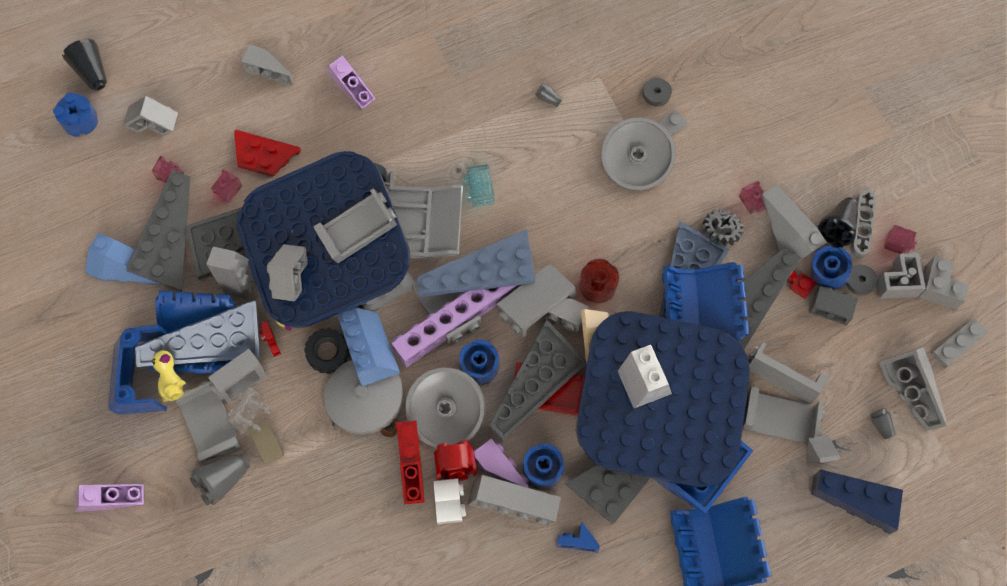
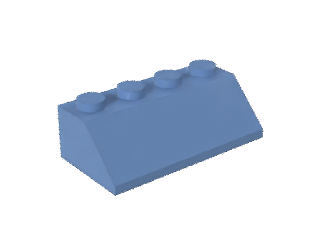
[337,307,400,387]

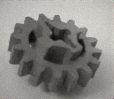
[702,209,744,246]

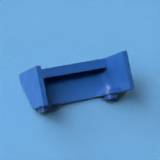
[108,325,169,415]

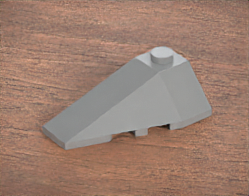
[761,184,827,260]
[879,347,948,431]

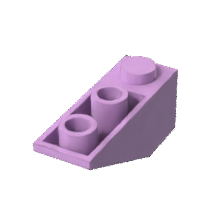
[325,55,376,109]
[474,438,529,488]
[75,484,144,512]

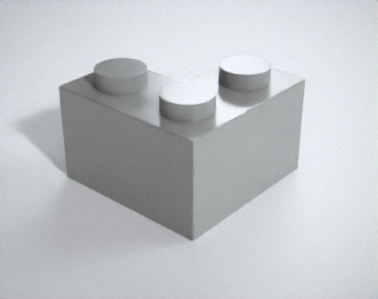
[123,96,178,136]
[267,244,308,301]
[877,253,926,299]
[919,256,969,310]

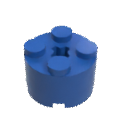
[53,93,98,136]
[811,246,852,290]
[459,340,499,385]
[523,443,564,489]

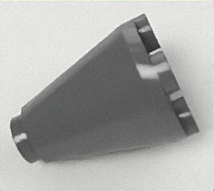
[190,454,250,506]

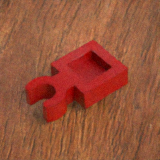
[259,321,281,357]

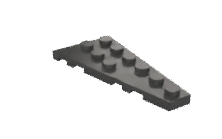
[126,169,190,292]

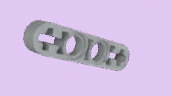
[851,190,876,258]

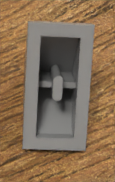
[806,435,840,463]

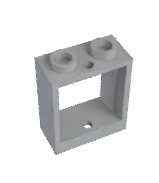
[208,349,268,404]

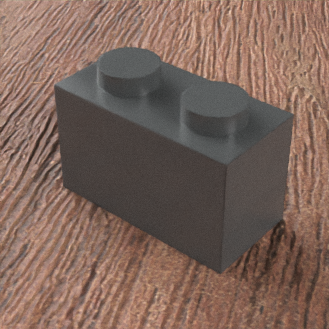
[810,286,858,326]

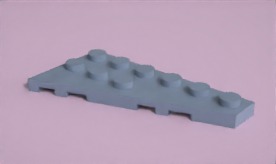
[417,229,535,297]

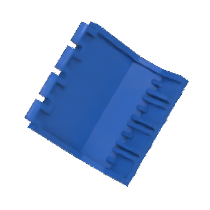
[662,262,749,341]
[149,291,236,375]
[670,497,772,586]

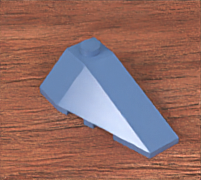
[85,233,162,285]

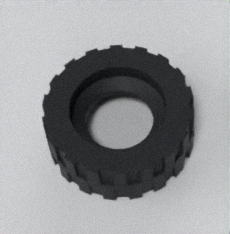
[304,328,350,374]

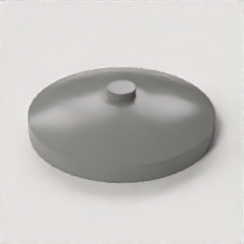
[601,118,675,191]
[324,360,404,435]
[406,368,486,448]

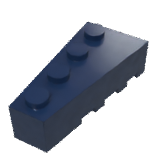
[811,469,903,534]

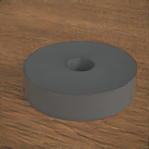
[643,78,672,106]
[846,264,878,295]

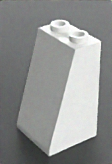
[618,345,672,408]

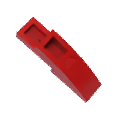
[396,420,425,505]

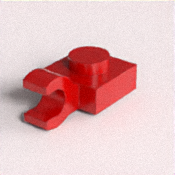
[787,270,817,299]

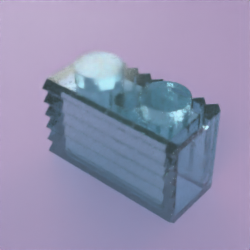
[464,164,494,207]

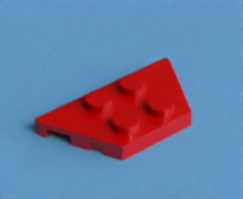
[234,130,301,177]

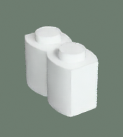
[433,479,466,525]

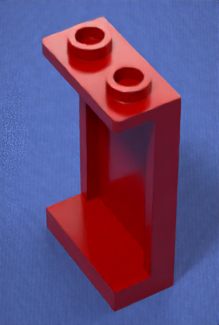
[514,362,585,416]

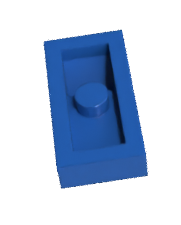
[557,522,600,553]

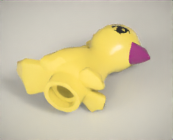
[152,350,186,402]

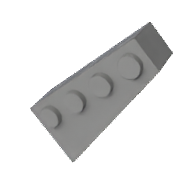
[206,246,254,299]
[468,475,561,526]

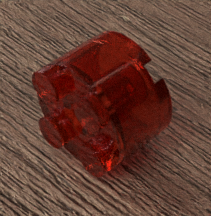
[579,259,619,303]

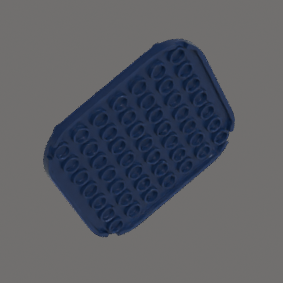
[237,151,410,328]
[576,311,750,488]

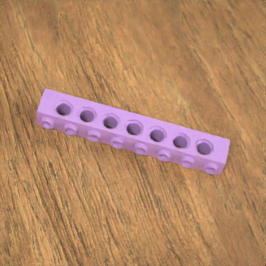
[391,285,521,368]

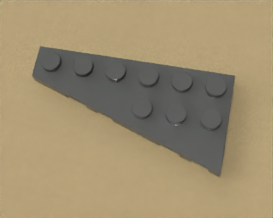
[186,207,244,280]
[738,248,801,349]
[489,320,586,442]
[565,465,650,525]

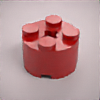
[434,441,477,481]

